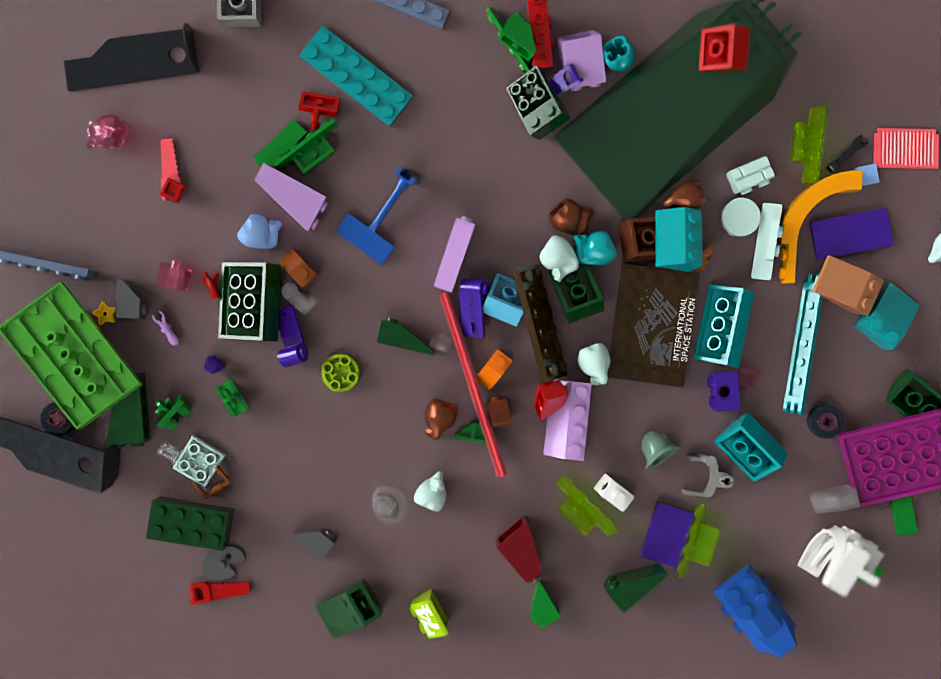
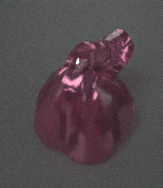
[86,114,129,150]

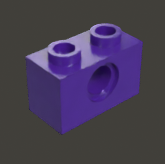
[707,371,740,412]

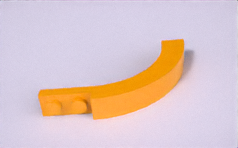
[776,170,863,284]

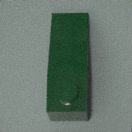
[376,317,434,355]

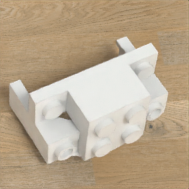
[798,525,884,597]

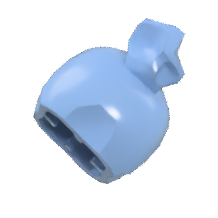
[237,214,282,249]

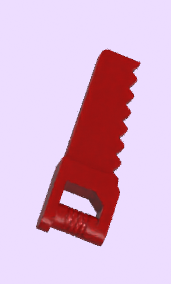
[189,581,251,605]

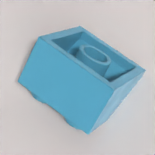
[483,273,523,327]

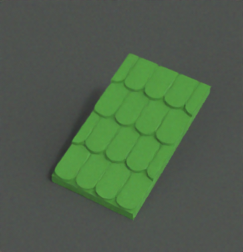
[0,282,143,430]

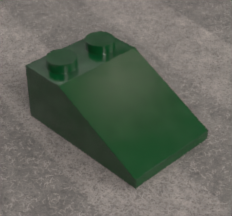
[547,263,605,324]
[603,563,669,613]

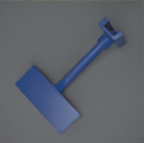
[336,167,421,265]

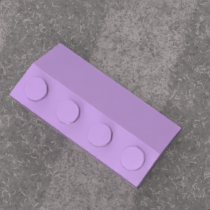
[543,379,592,461]

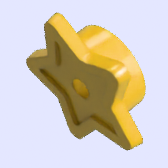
[92,301,116,326]

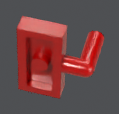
[298,91,341,131]

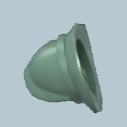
[642,431,681,471]

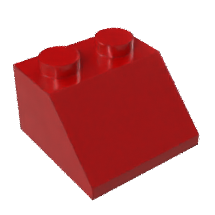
[699,25,750,72]

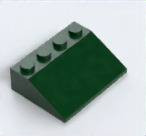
[218,262,281,341]

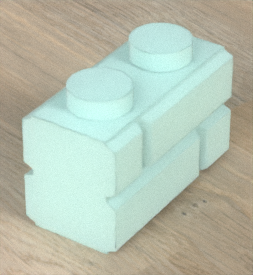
[726,156,775,195]

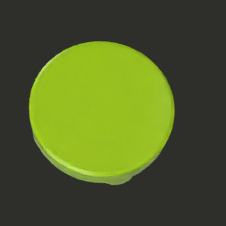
[321,354,360,392]

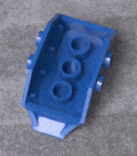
[713,563,797,658]

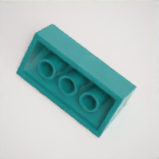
[693,284,755,368]

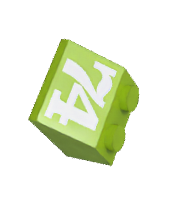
[409,589,450,639]

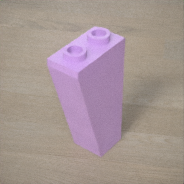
[255,163,328,232]
[434,216,475,293]

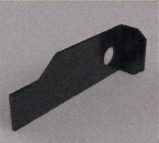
[63,23,199,92]
[0,417,121,493]

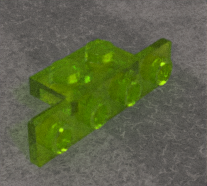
[790,105,828,184]
[555,476,618,536]
[677,504,721,579]

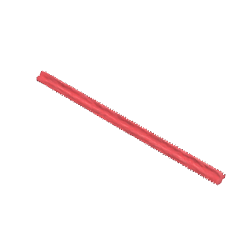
[439,292,507,478]

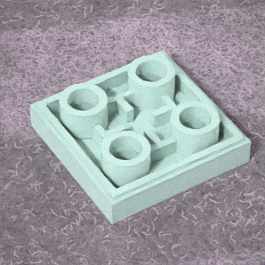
[173,435,227,488]

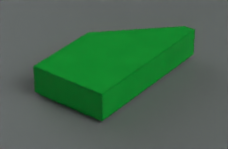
[454,422,492,444]

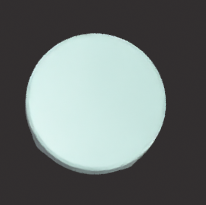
[721,198,761,237]

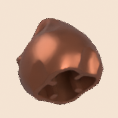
[664,179,706,210]
[549,198,595,235]
[425,399,457,441]

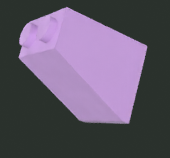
[556,30,606,91]

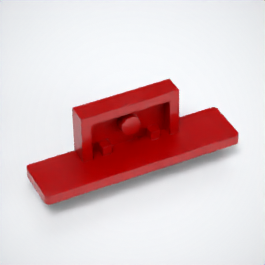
[527,0,554,69]

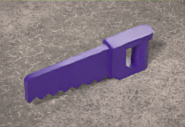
[548,63,584,94]

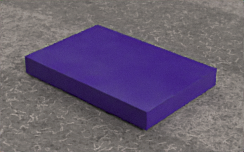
[640,501,695,568]

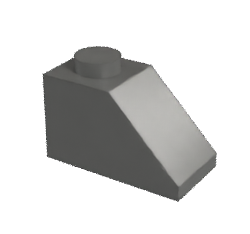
[116,279,148,319]
[290,528,337,562]

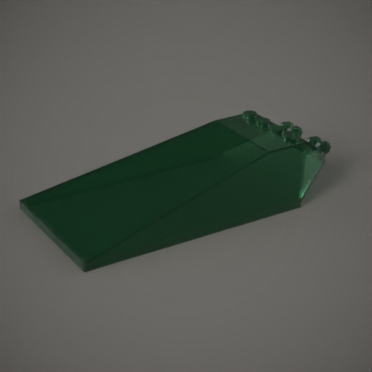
[554,0,802,221]

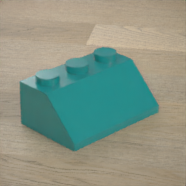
[655,207,702,272]
[714,412,788,482]

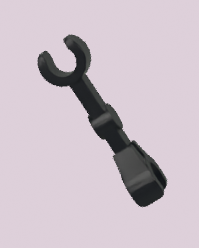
[826,135,869,173]

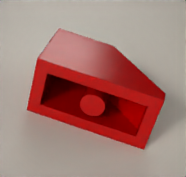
[533,379,568,421]

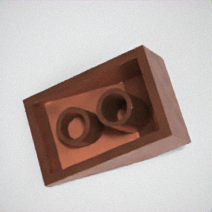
[618,217,656,262]

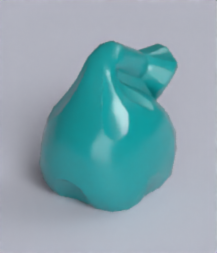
[602,35,636,72]
[574,231,617,266]

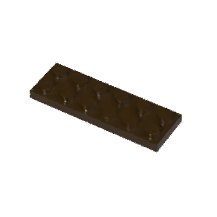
[512,264,568,383]

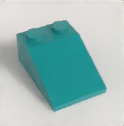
[853,282,920,350]

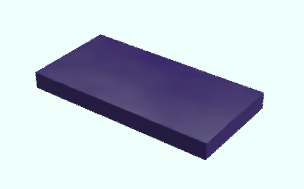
[809,208,893,260]

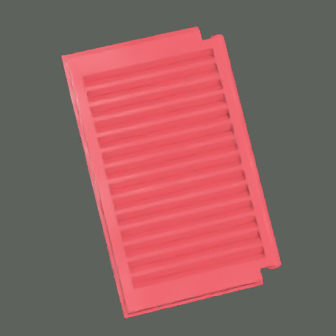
[873,128,939,169]

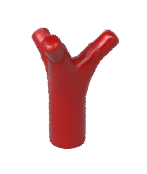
[202,271,220,299]

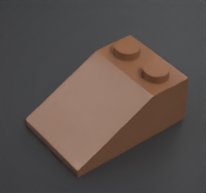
[812,255,884,316]

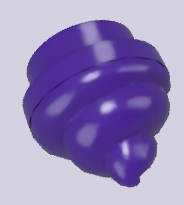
[204,355,225,374]

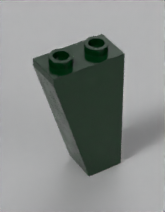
[105,372,150,448]

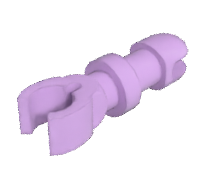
[152,311,179,346]

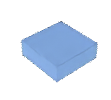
[854,164,879,186]

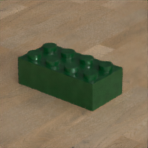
[146,497,234,551]

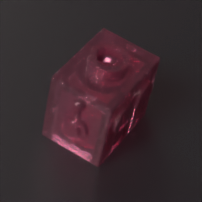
[155,260,192,291]

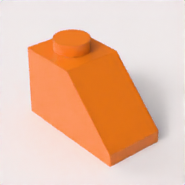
[476,349,513,391]

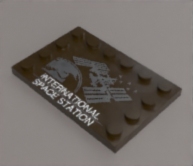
[607,263,699,388]

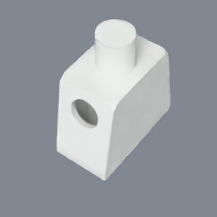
[594,473,635,512]

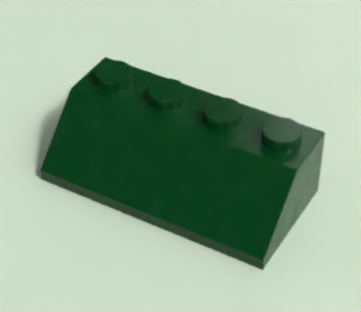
[885,368,941,417]

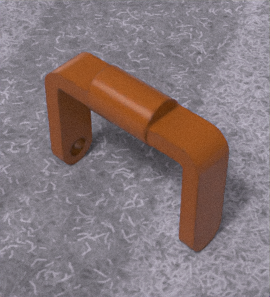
[192,465,229,499]

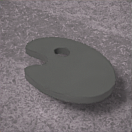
[201,546,245,580]

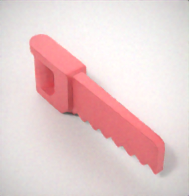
[161,138,184,201]

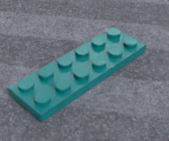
[299,25,413,127]

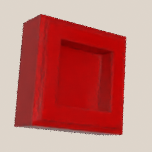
[159,177,187,204]

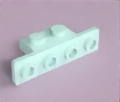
[751,203,783,281]

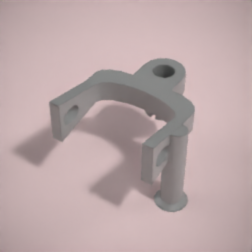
[681,453,734,498]

